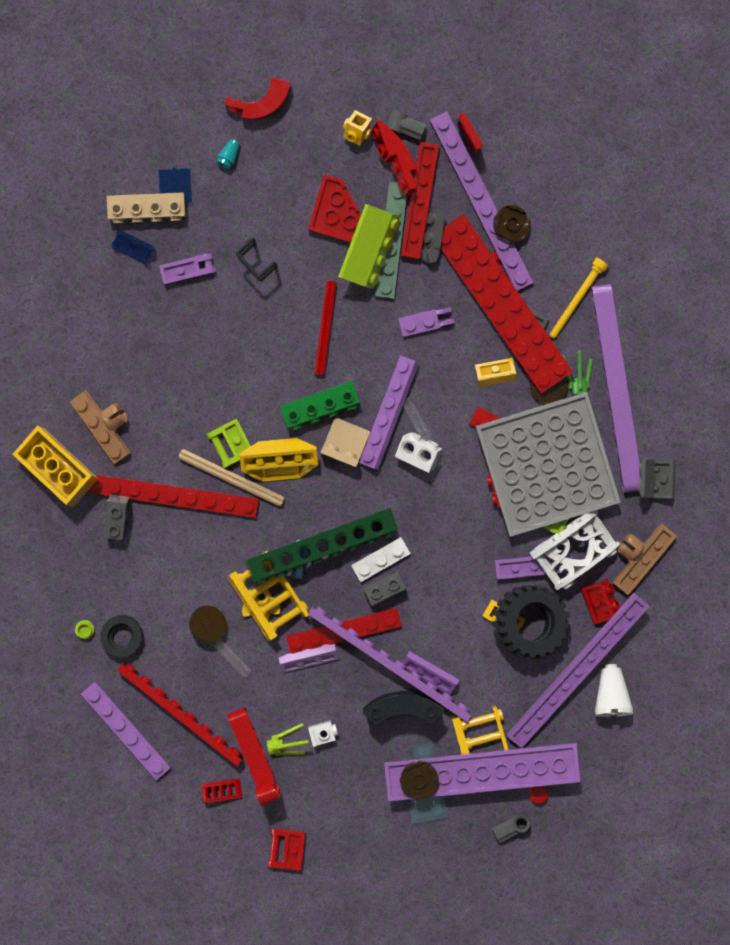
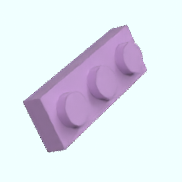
[279,644,339,673]

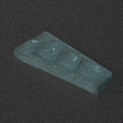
[411,741,448,825]

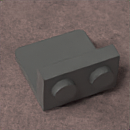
[638,459,676,499]

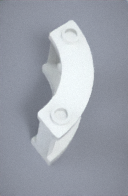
[530,510,620,590]

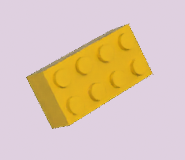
[12,425,99,507]

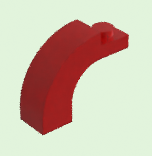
[225,77,291,121]

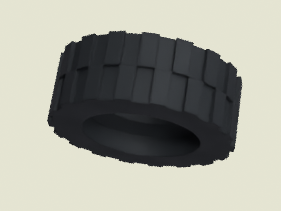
[100,615,143,658]

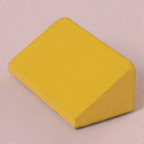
[475,358,517,387]

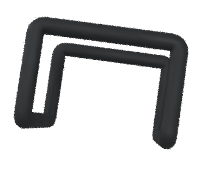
[236,237,277,281]

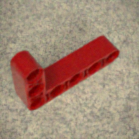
[227,707,281,806]

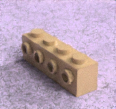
[107,193,186,223]

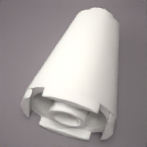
[595,664,633,717]

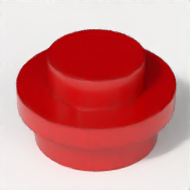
[529,786,548,804]

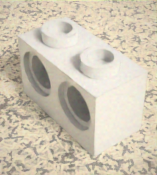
[395,432,442,473]

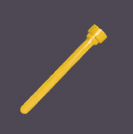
[550,257,609,339]

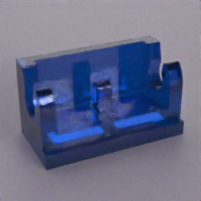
[111,229,155,264]

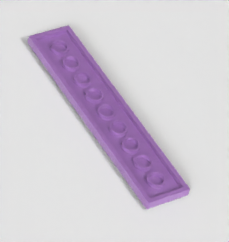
[384,743,581,801]

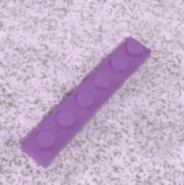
[359,356,419,470]
[81,681,171,780]

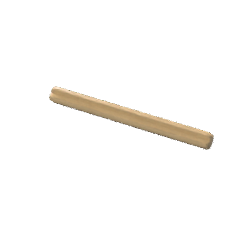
[179,449,284,506]

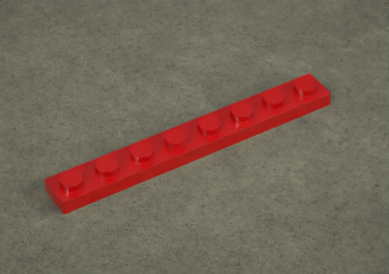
[117,663,243,766]

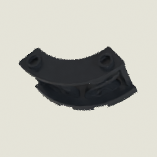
[362,690,444,726]

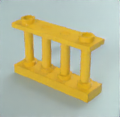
[227,550,309,641]
[452,705,508,754]

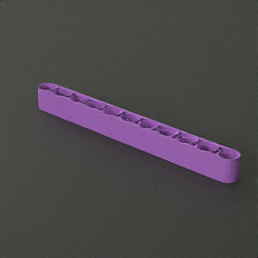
[591,284,641,493]

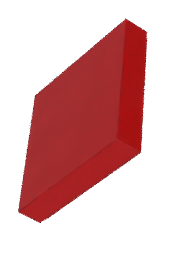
[457,112,484,153]

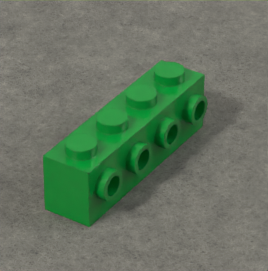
[280,381,360,430]

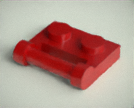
[267,828,305,871]

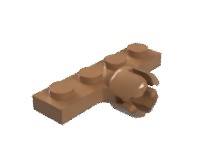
[70,390,131,464]
[613,523,677,595]

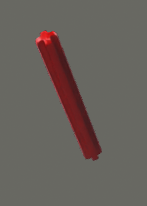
[314,281,337,375]

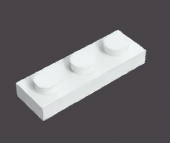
[351,537,410,582]

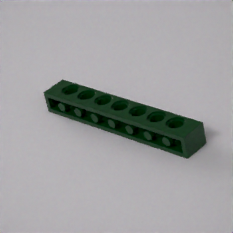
[245,508,398,584]

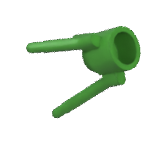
[562,350,593,394]

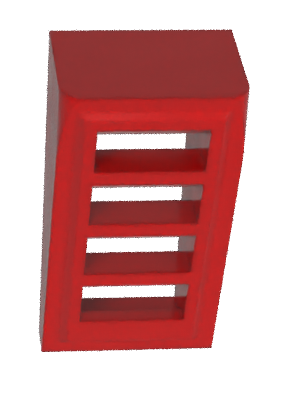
[201,778,242,803]

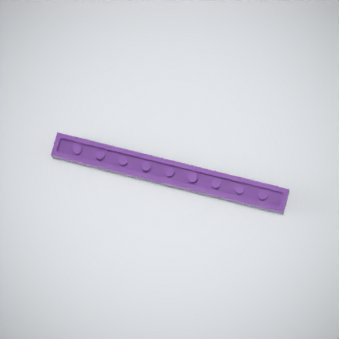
[430,111,533,291]
[506,593,650,748]
[308,606,471,722]

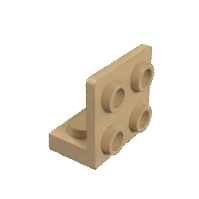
[320,418,370,467]

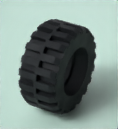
[492,585,570,659]

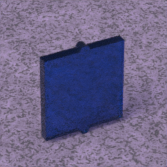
[158,167,192,202]

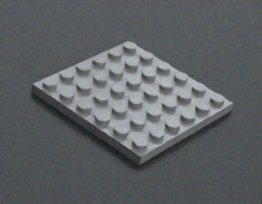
[476,392,621,537]

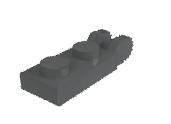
[421,209,445,263]

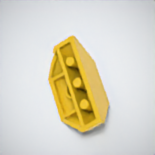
[240,438,318,482]

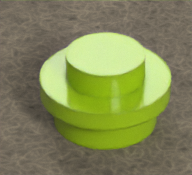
[75,620,94,639]

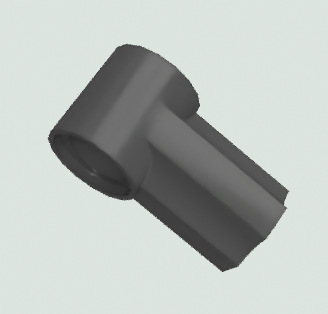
[386,110,426,140]
[492,812,530,843]

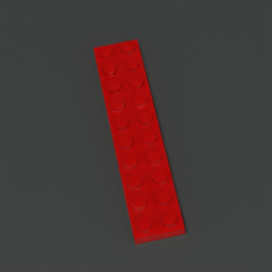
[440,214,573,394]

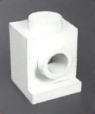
[308,720,338,747]

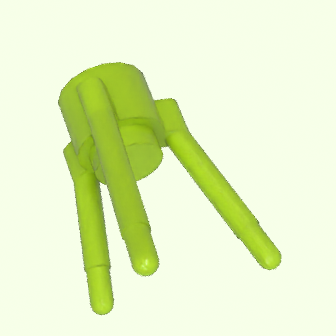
[267,724,309,756]

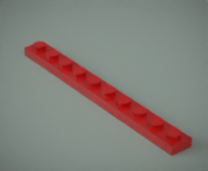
[86,474,259,518]

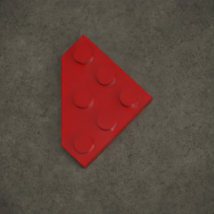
[308,174,361,243]

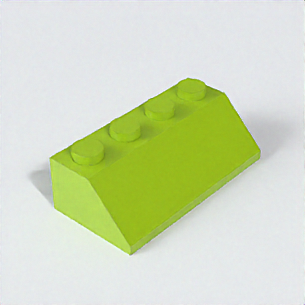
[338,204,400,289]

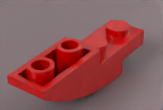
[371,120,417,197]

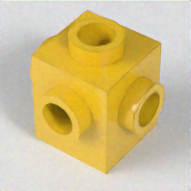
[343,110,372,146]

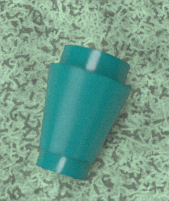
[216,139,240,169]

